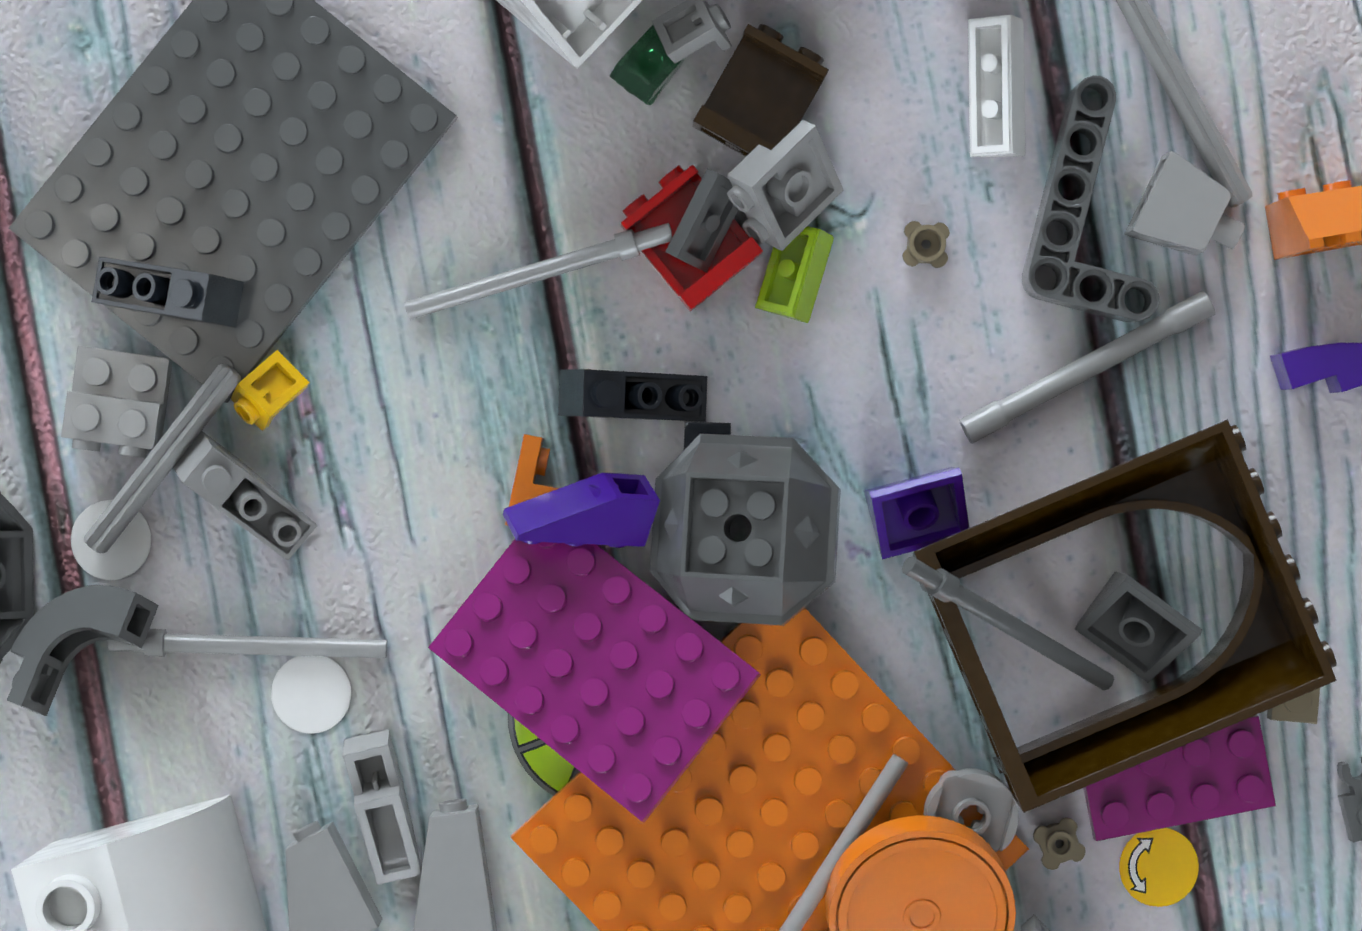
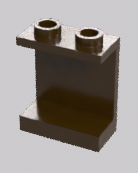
[692,24,829,157]

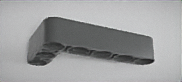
[1022,75,1160,323]

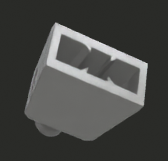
[1124,151,1245,255]

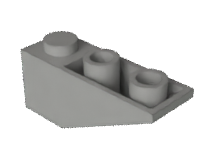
[173,431,317,560]

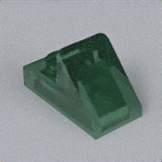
[609,25,687,105]

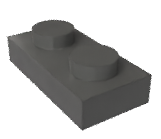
[666,168,738,273]

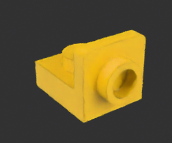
[231,350,310,431]

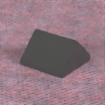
[1075,572,1202,683]

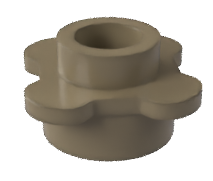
[902,221,950,268]
[1033,817,1086,870]

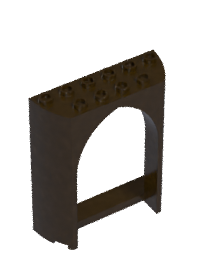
[913,419,1337,813]

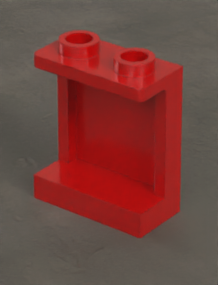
[621,165,763,312]

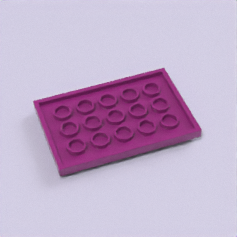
[428,539,761,823]

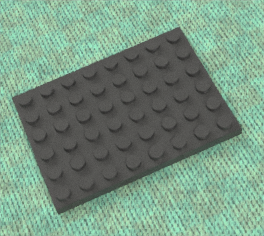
[9,0,458,403]

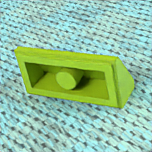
[755,226,834,323]

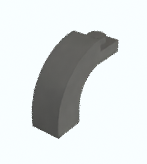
[7,585,159,716]

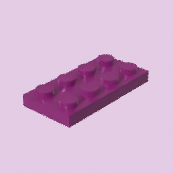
[1083,715,1276,841]

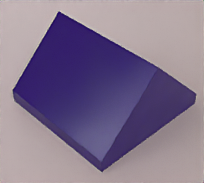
[864,467,970,560]

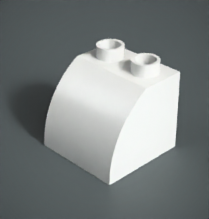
[11,795,267,931]

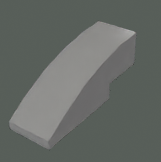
[343,729,422,885]

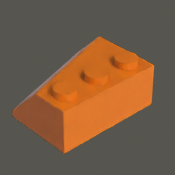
[1265,180,1362,260]

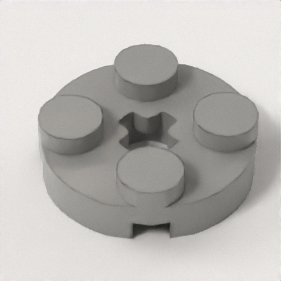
[923,768,1019,852]

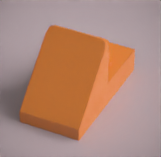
[505,434,559,526]

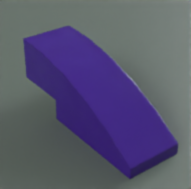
[1270,343,1362,393]

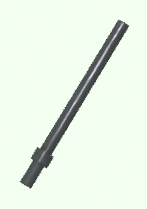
[902,556,1114,690]

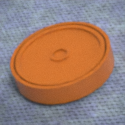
[825,815,1016,931]

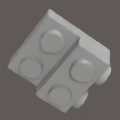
[727,120,844,251]
[61,346,173,458]

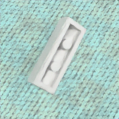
[968,15,1025,157]

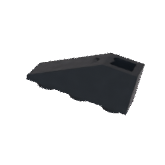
[91,256,244,328]
[558,369,707,422]

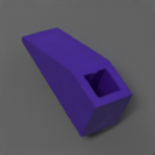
[502,472,660,548]

